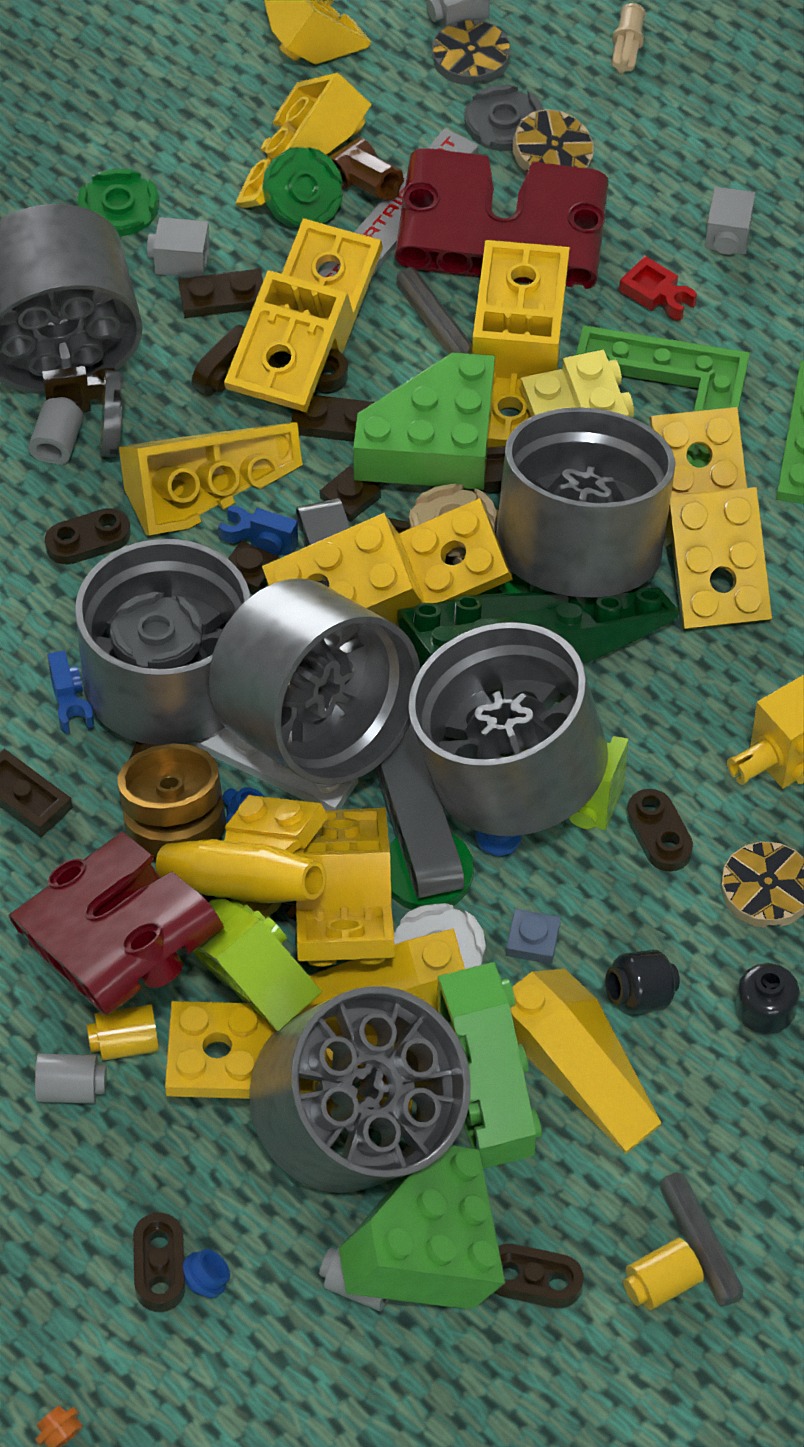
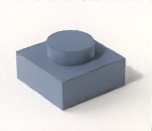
[506,909,561,964]

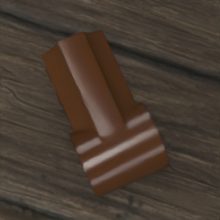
[329,137,405,202]

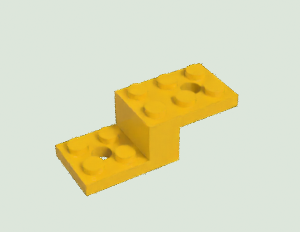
[224,218,383,412]
[472,240,570,447]
[649,407,772,630]
[262,498,513,628]
[294,808,395,966]
[165,1001,412,1128]

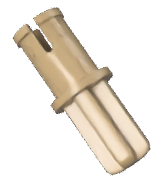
[611,3,646,74]

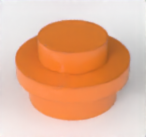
[35,1406,84,1447]

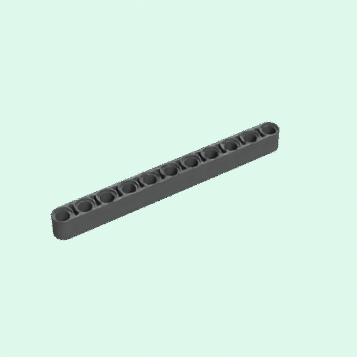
[296,498,464,899]

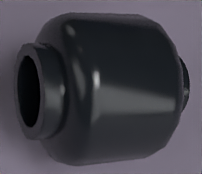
[605,949,680,1014]
[735,963,800,1034]

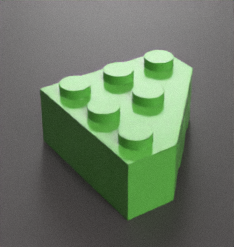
[353,353,495,490]
[437,962,542,1169]
[339,1145,505,1309]

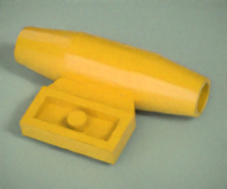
[156,795,328,903]

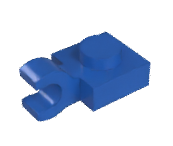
[218,506,298,556]
[47,650,94,733]

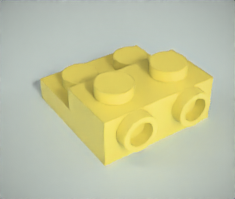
[520,350,634,418]

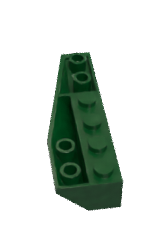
[397,587,679,669]

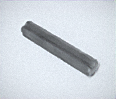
[396,267,473,355]
[660,1172,744,1306]

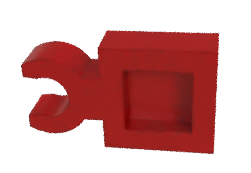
[619,256,697,321]

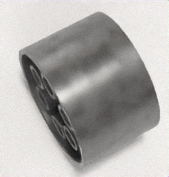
[0,204,143,393]
[496,407,675,597]
[75,539,250,745]
[209,579,420,785]
[408,622,608,836]
[250,986,471,1193]

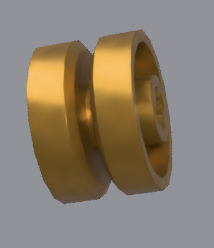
[117,743,226,857]

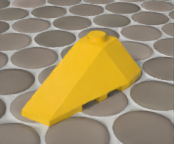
[264,0,371,65]
[235,73,372,208]
[119,422,303,535]
[309,928,465,1035]
[510,969,661,1154]

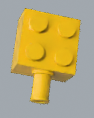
[727,675,804,789]

